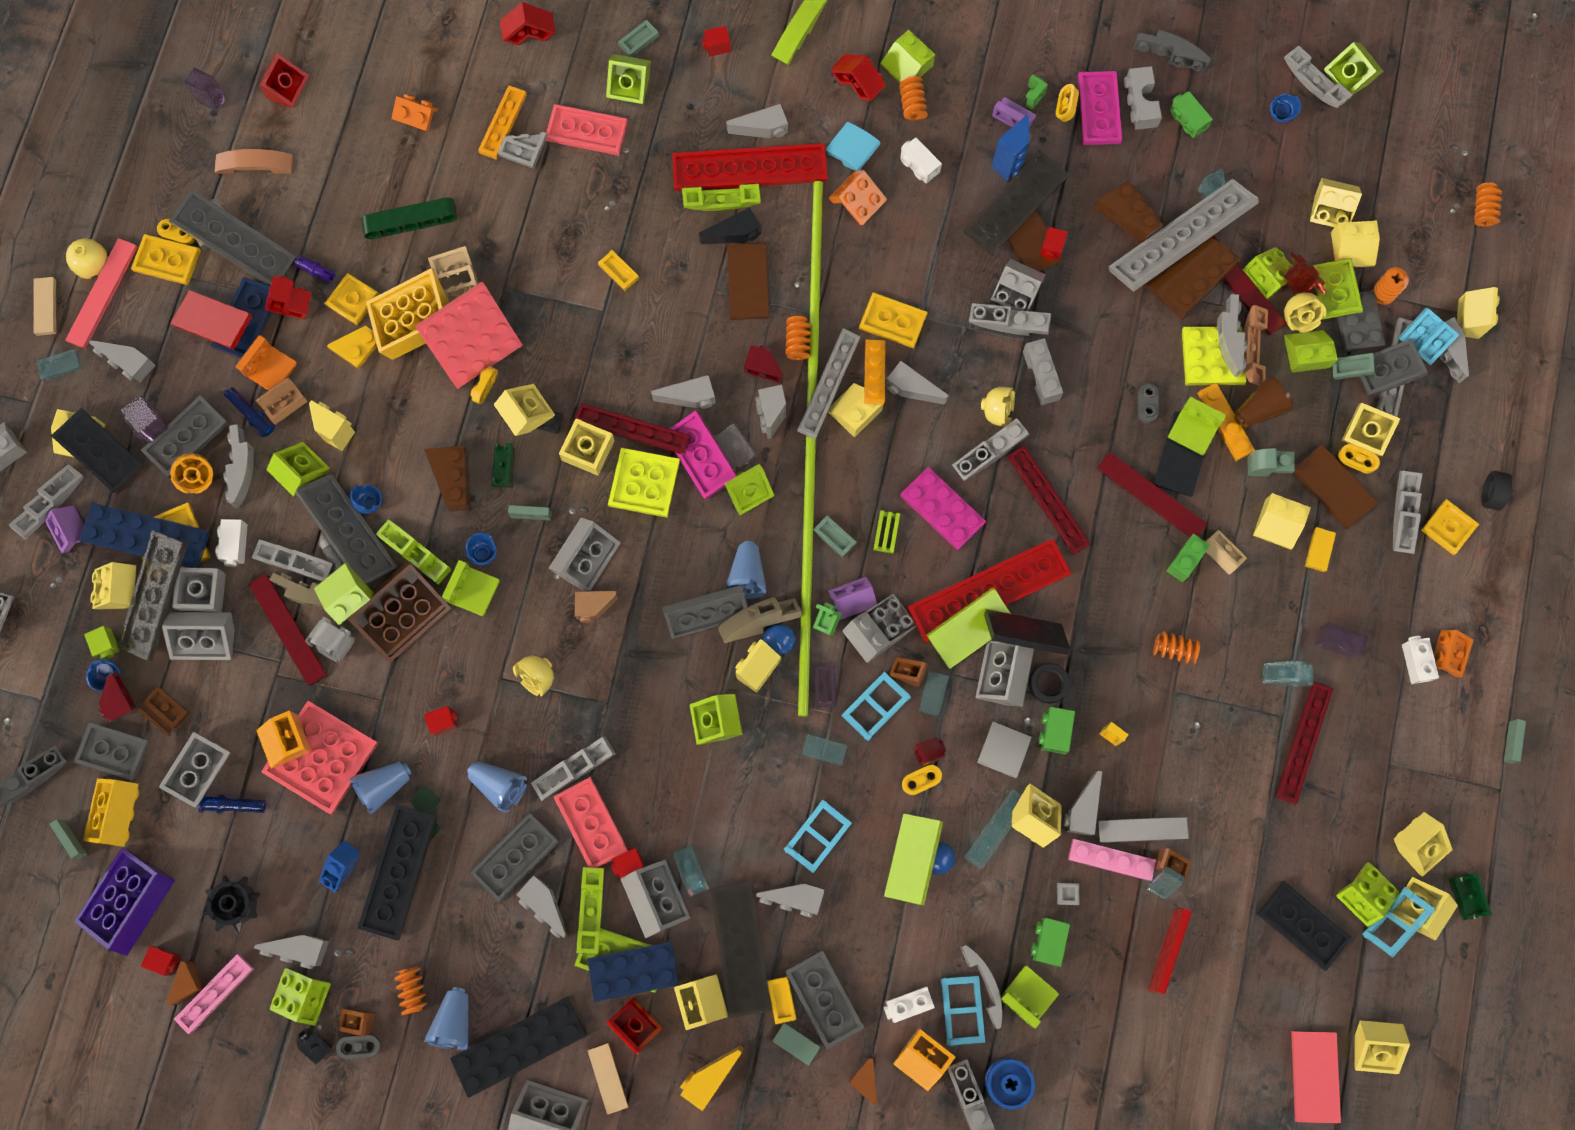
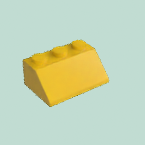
[83,778,139,847]

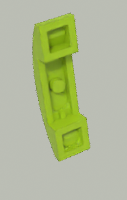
[682,184,761,211]
[576,867,604,954]

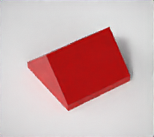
[259,53,309,108]
[606,998,663,1055]

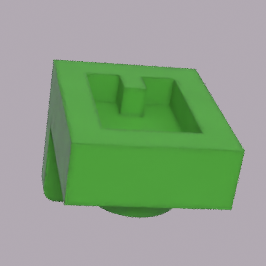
[1026,75,1048,110]

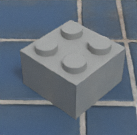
[172,567,226,612]

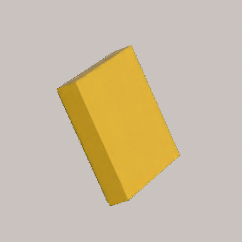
[324,273,380,326]
[1421,499,1479,555]

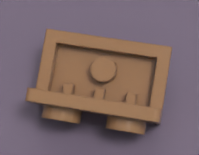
[256,377,308,425]

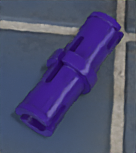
[295,255,335,283]

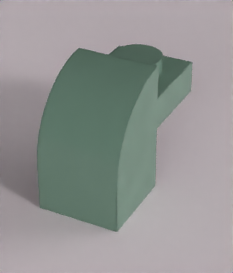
[1247,448,1295,477]

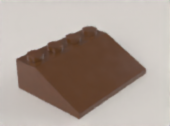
[1144,237,1240,320]
[347,560,451,663]

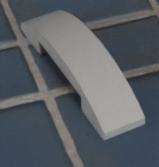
[1284,46,1352,108]
[960,945,1002,1029]

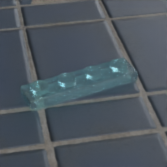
[964,789,1022,870]

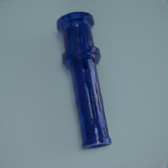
[224,387,275,438]
[198,794,266,814]

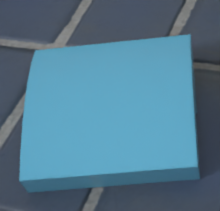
[825,122,881,171]
[1398,307,1459,365]

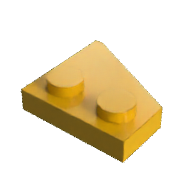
[327,326,377,369]

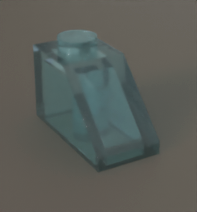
[1263,661,1313,687]
[673,845,709,897]

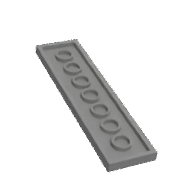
[1109,179,1259,292]

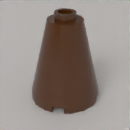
[1234,377,1293,428]

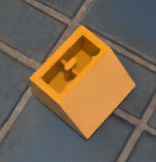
[256,710,311,769]
[893,1028,955,1091]

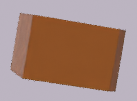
[889,657,928,688]
[1154,848,1191,881]
[166,961,204,1005]
[338,1009,376,1036]
[848,1057,877,1104]

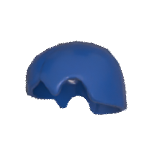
[1269,93,1301,123]
[350,484,382,514]
[466,532,497,566]
[763,624,796,655]
[86,658,121,692]
[932,842,955,875]

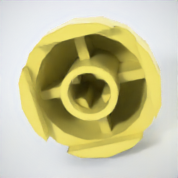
[66,238,108,279]
[1284,292,1326,333]
[981,386,1015,427]
[513,655,554,697]

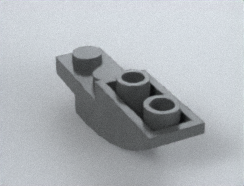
[1133,30,1211,71]
[0,745,67,808]

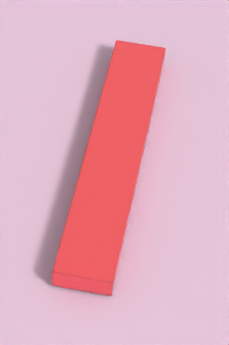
[66,238,138,349]

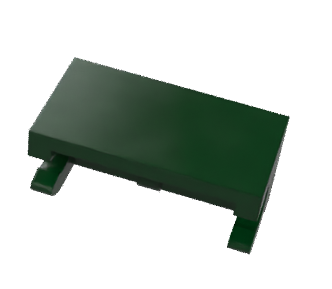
[491,443,515,488]
[1449,873,1492,921]

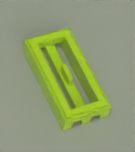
[873,510,900,554]

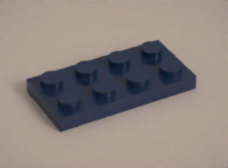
[211,277,272,358]
[587,942,680,1002]

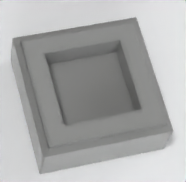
[1057,883,1079,905]

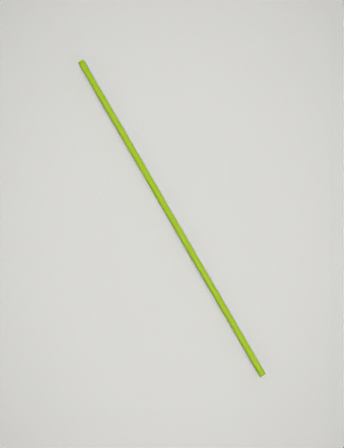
[798,181,823,717]

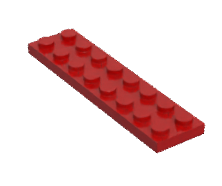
[672,143,828,192]
[908,538,1072,644]

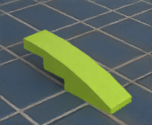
[771,0,828,66]
[375,519,452,585]

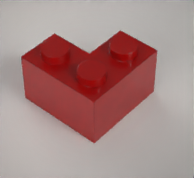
[500,2,556,45]
[830,54,886,101]
[265,275,311,320]

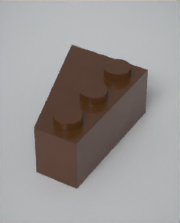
[1093,180,1163,243]
[424,446,471,512]

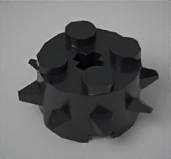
[203,875,260,933]

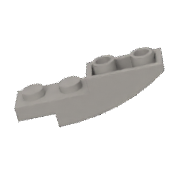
[1217,294,1247,377]
[969,303,1051,336]
[952,418,1029,481]
[223,424,254,508]
[947,1060,995,1130]

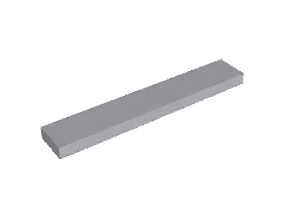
[1377,318,1413,417]
[797,328,860,439]

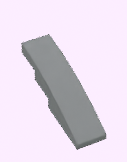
[9,464,84,540]
[1393,471,1422,554]
[252,539,333,581]
[531,736,616,801]
[1098,817,1189,843]

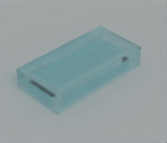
[36,349,82,381]
[919,671,949,717]
[802,734,847,766]
[1148,867,1185,900]

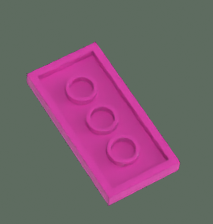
[1077,71,1122,145]
[670,411,738,500]
[900,467,986,551]

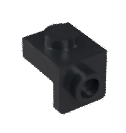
[296,1025,332,1065]

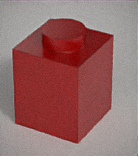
[701,26,731,57]
[1040,227,1068,261]
[424,706,459,736]
[611,848,645,878]
[140,946,181,976]

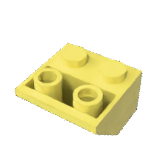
[1310,178,1362,227]
[1457,287,1500,339]
[309,400,355,451]
[91,562,136,609]
[735,639,781,693]
[674,974,729,1030]

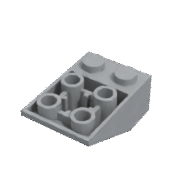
[842,594,917,663]

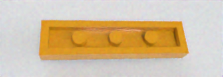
[478,85,527,160]
[864,339,885,405]
[1197,383,1255,461]

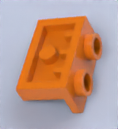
[1433,630,1474,677]

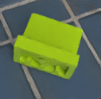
[1242,247,1300,299]
[1168,396,1226,455]
[442,560,500,617]
[1336,862,1399,927]
[1000,966,1059,1029]
[270,968,331,1026]

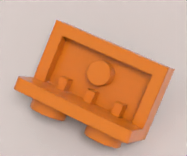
[391,94,438,131]

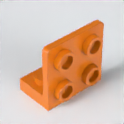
[829,170,887,225]
[235,335,297,391]

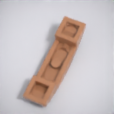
[215,149,293,174]
[1243,305,1268,386]

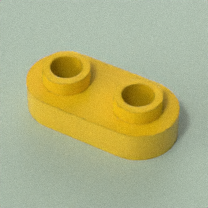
[1056,84,1079,122]
[157,219,196,245]
[471,366,498,405]
[1338,444,1380,474]
[902,765,942,795]

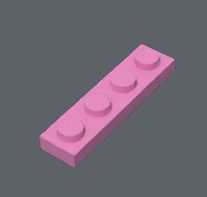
[1068,839,1156,881]
[174,954,254,1034]

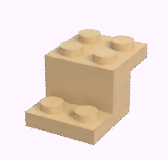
[428,246,479,302]

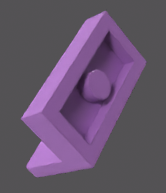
[992,97,1036,127]
[45,506,84,553]
[829,577,877,620]

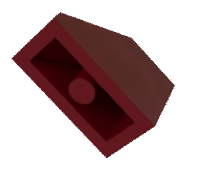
[744,345,783,384]
[99,671,137,722]
[912,737,946,768]

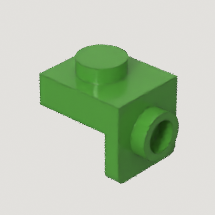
[813,602,842,636]

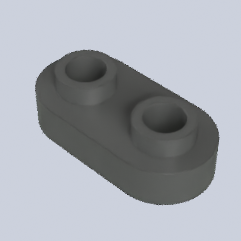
[1137,383,1159,424]
[336,1035,382,1059]

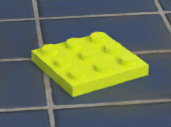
[1182,326,1246,385]
[608,448,680,518]

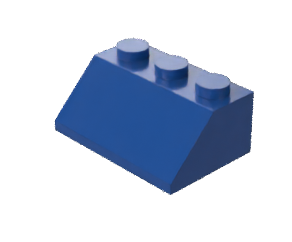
[992,115,1029,182]

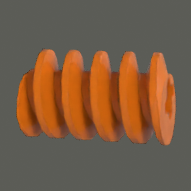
[899,76,928,121]
[1474,183,1502,227]
[1372,267,1409,305]
[785,316,811,360]
[1153,631,1200,664]
[394,967,428,1016]

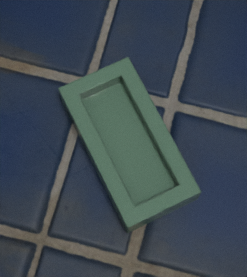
[618,20,659,57]
[1332,353,1376,380]
[508,505,552,521]
[813,516,857,558]
[1503,719,1526,764]
[49,819,87,859]
[772,1023,820,1066]

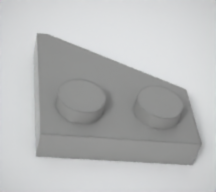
[497,132,547,169]

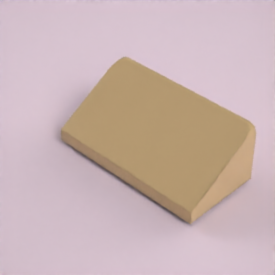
[1206,530,1247,574]

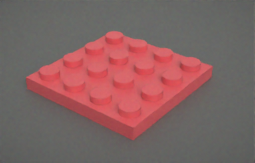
[415,282,523,389]
[261,701,379,815]

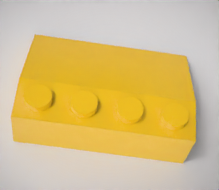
[366,268,450,360]
[680,1045,744,1111]

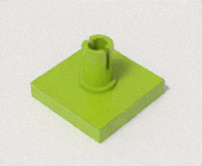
[724,464,774,515]

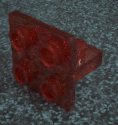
[1283,252,1326,296]

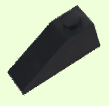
[699,207,761,244]

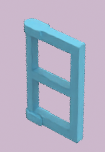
[841,672,911,741]
[783,800,851,873]
[1362,887,1435,958]
[941,976,985,1046]

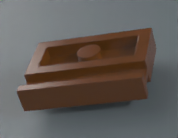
[137,686,190,736]

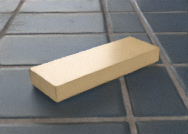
[34,277,56,336]
[588,1043,629,1115]

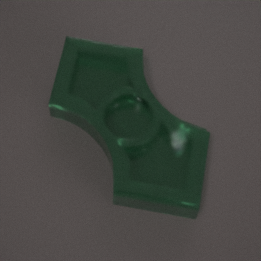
[409,785,441,842]

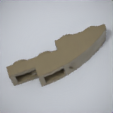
[269,573,324,609]
[718,597,802,643]

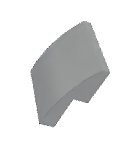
[977,722,1031,778]

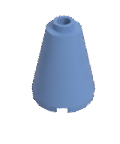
[725,541,767,600]
[467,761,527,813]
[349,762,411,815]
[424,987,469,1051]

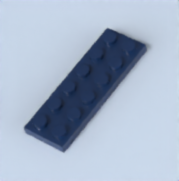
[79,503,210,568]

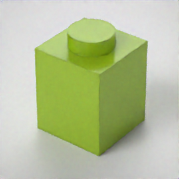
[84,626,120,659]

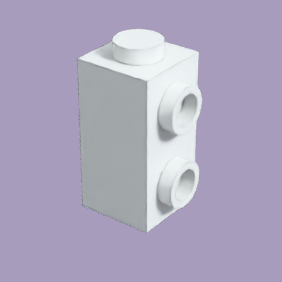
[900,138,942,184]
[215,519,248,567]
[1402,636,1439,684]
[883,986,935,1023]

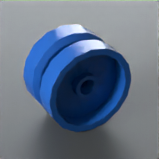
[984,1057,1035,1110]

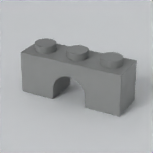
[1124,66,1162,130]
[1023,338,1063,405]

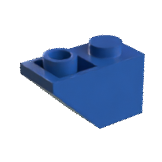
[319,841,361,893]

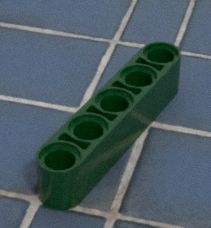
[361,197,457,240]

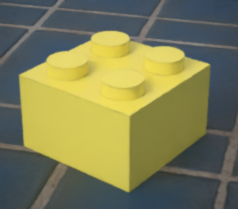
[1341,403,1400,456]
[559,419,615,476]

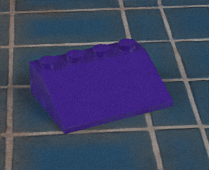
[74,847,175,956]

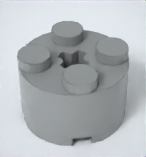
[305,617,355,663]

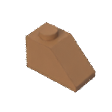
[575,591,618,623]

